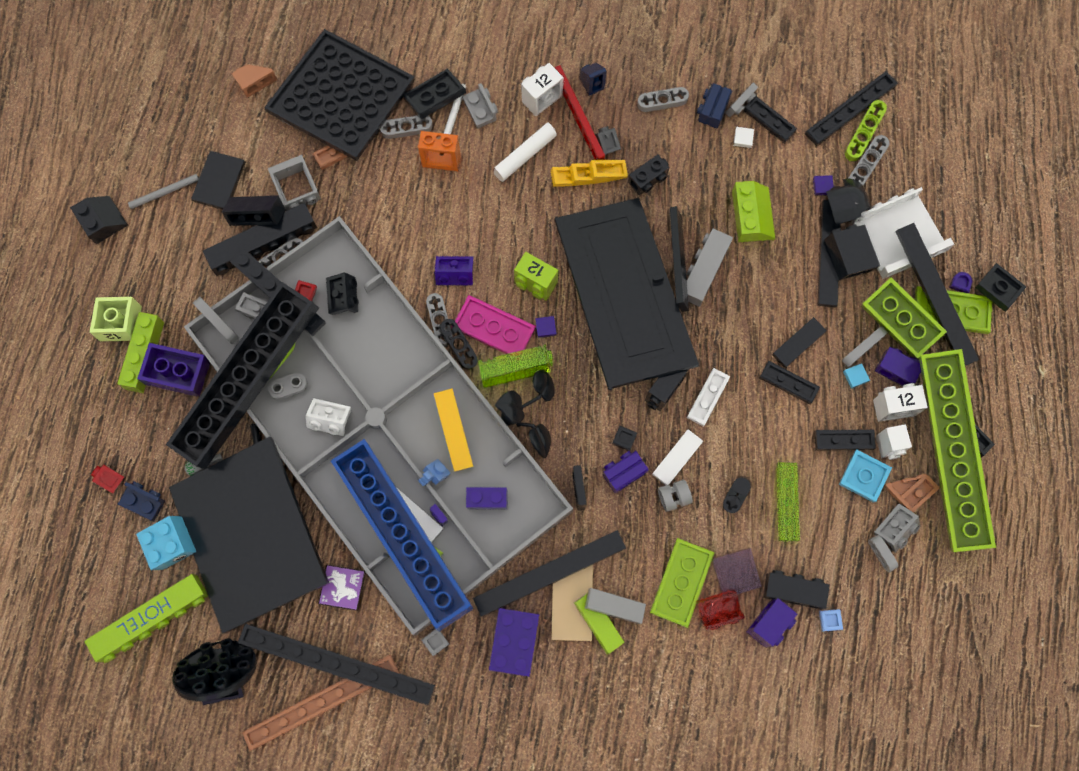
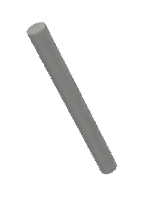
[128,174,199,209]

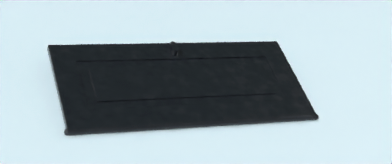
[554,197,699,391]

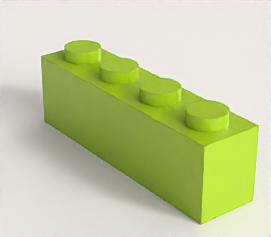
[117,312,165,393]

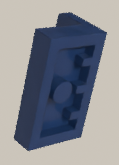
[118,481,165,522]

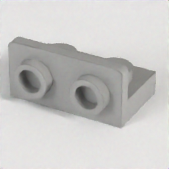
[462,83,498,129]
[874,504,920,553]

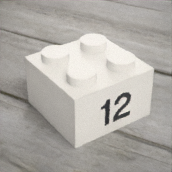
[521,63,563,116]
[873,383,928,422]

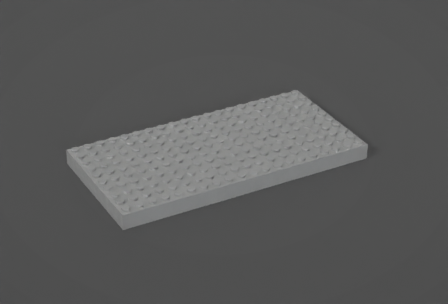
[184,216,573,636]

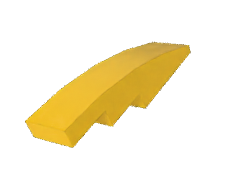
[550,160,628,187]
[434,388,473,472]

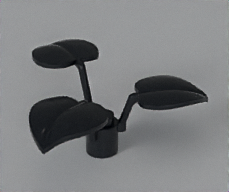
[494,370,555,459]

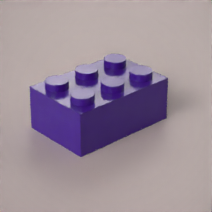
[137,343,210,397]
[489,608,539,677]

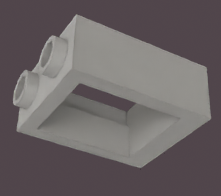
[268,155,321,211]

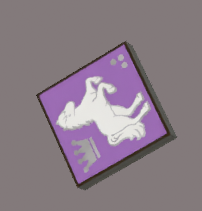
[318,564,366,611]

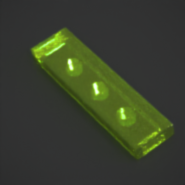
[777,462,800,542]

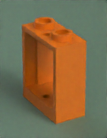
[418,131,461,171]

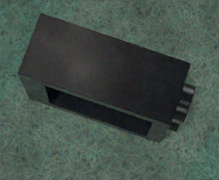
[645,369,690,411]

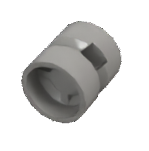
[658,479,693,512]

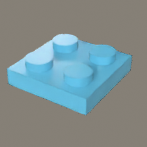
[838,449,892,503]

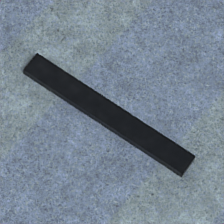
[895,223,979,366]
[473,530,626,617]

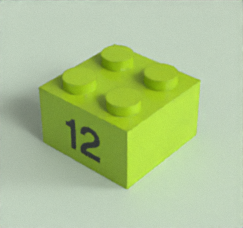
[514,252,558,301]

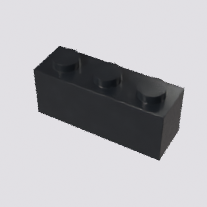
[222,195,286,226]
[763,570,830,610]

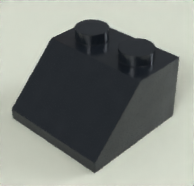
[70,196,128,245]

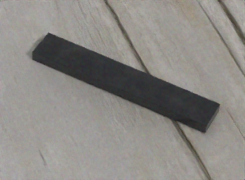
[805,71,898,147]
[817,200,841,308]
[670,206,689,312]

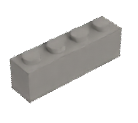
[687,228,733,307]

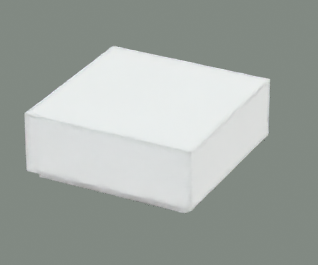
[733,127,754,148]

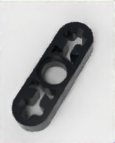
[439,319,478,370]

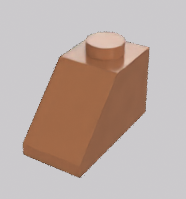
[231,64,277,98]

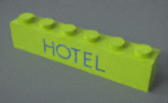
[84,574,208,663]

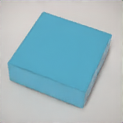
[843,363,870,389]

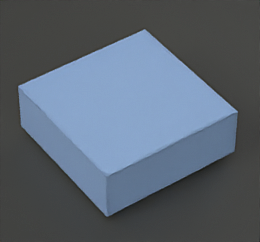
[819,609,843,632]

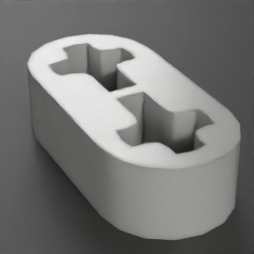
[868,535,899,573]

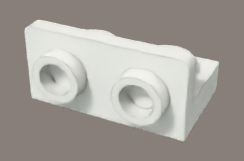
[306,398,351,436]

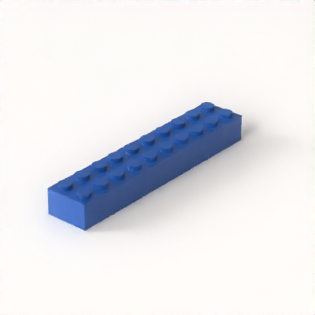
[331,439,474,632]

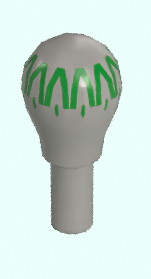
[184,453,223,476]

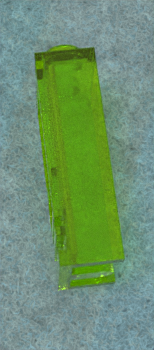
[477,344,553,388]

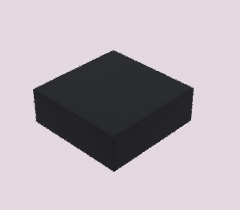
[612,426,637,451]

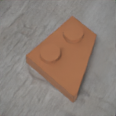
[883,474,940,513]

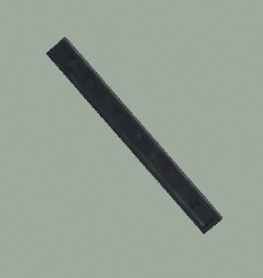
[238,624,436,706]

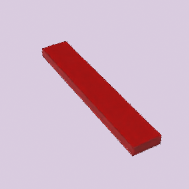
[555,65,605,160]

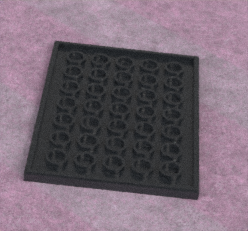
[169,437,329,634]

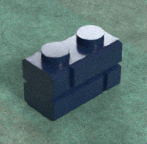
[696,83,732,128]

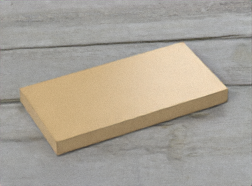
[551,559,593,641]

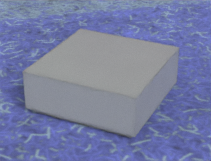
[422,629,449,657]

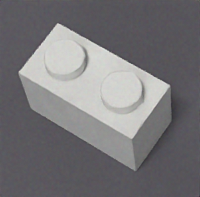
[875,424,912,460]

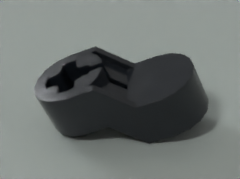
[723,476,752,513]

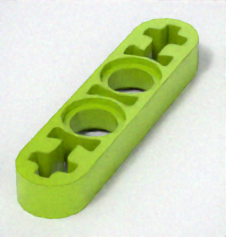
[845,100,887,162]

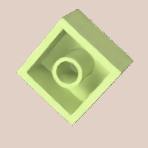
[90,297,142,341]

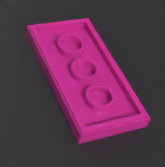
[452,295,536,360]

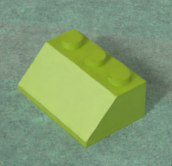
[732,181,775,242]

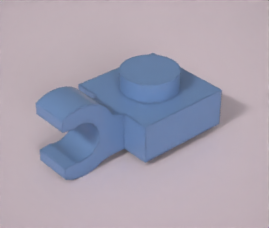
[418,459,451,486]

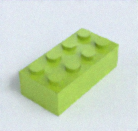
[861,277,947,359]

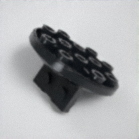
[172,638,257,705]

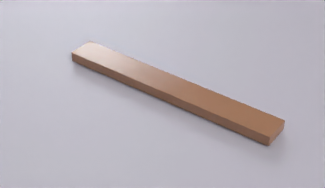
[242,655,400,751]

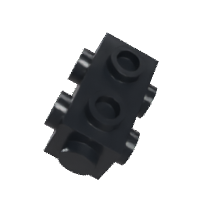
[628,154,669,195]

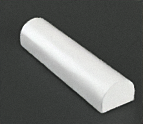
[494,122,557,182]

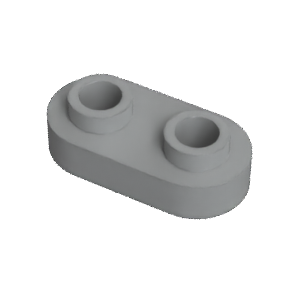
[268,373,308,400]

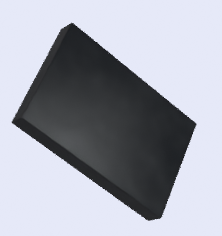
[403,68,467,120]
[191,151,246,210]

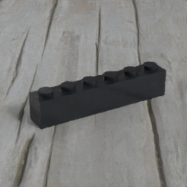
[203,203,317,276]

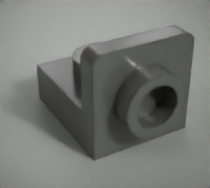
[595,126,621,154]

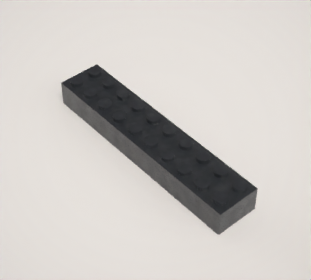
[166,282,319,469]

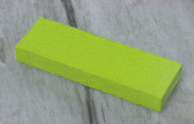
[574,593,625,654]

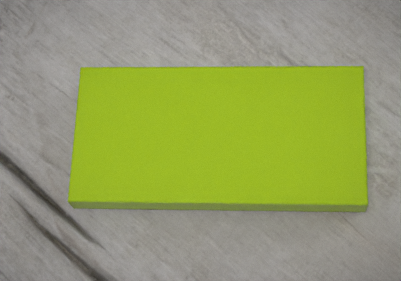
[915,286,992,334]
[650,538,715,628]

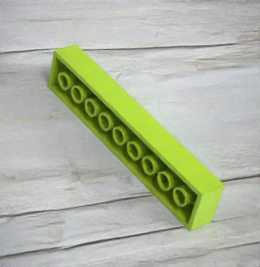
[919,349,996,552]

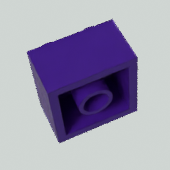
[746,598,797,648]

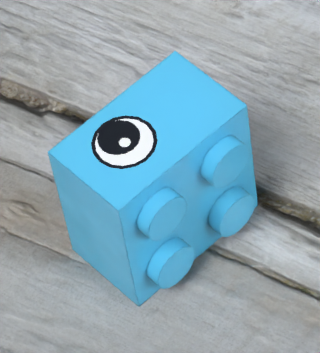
[136,516,196,570]

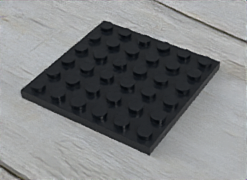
[264,29,415,161]

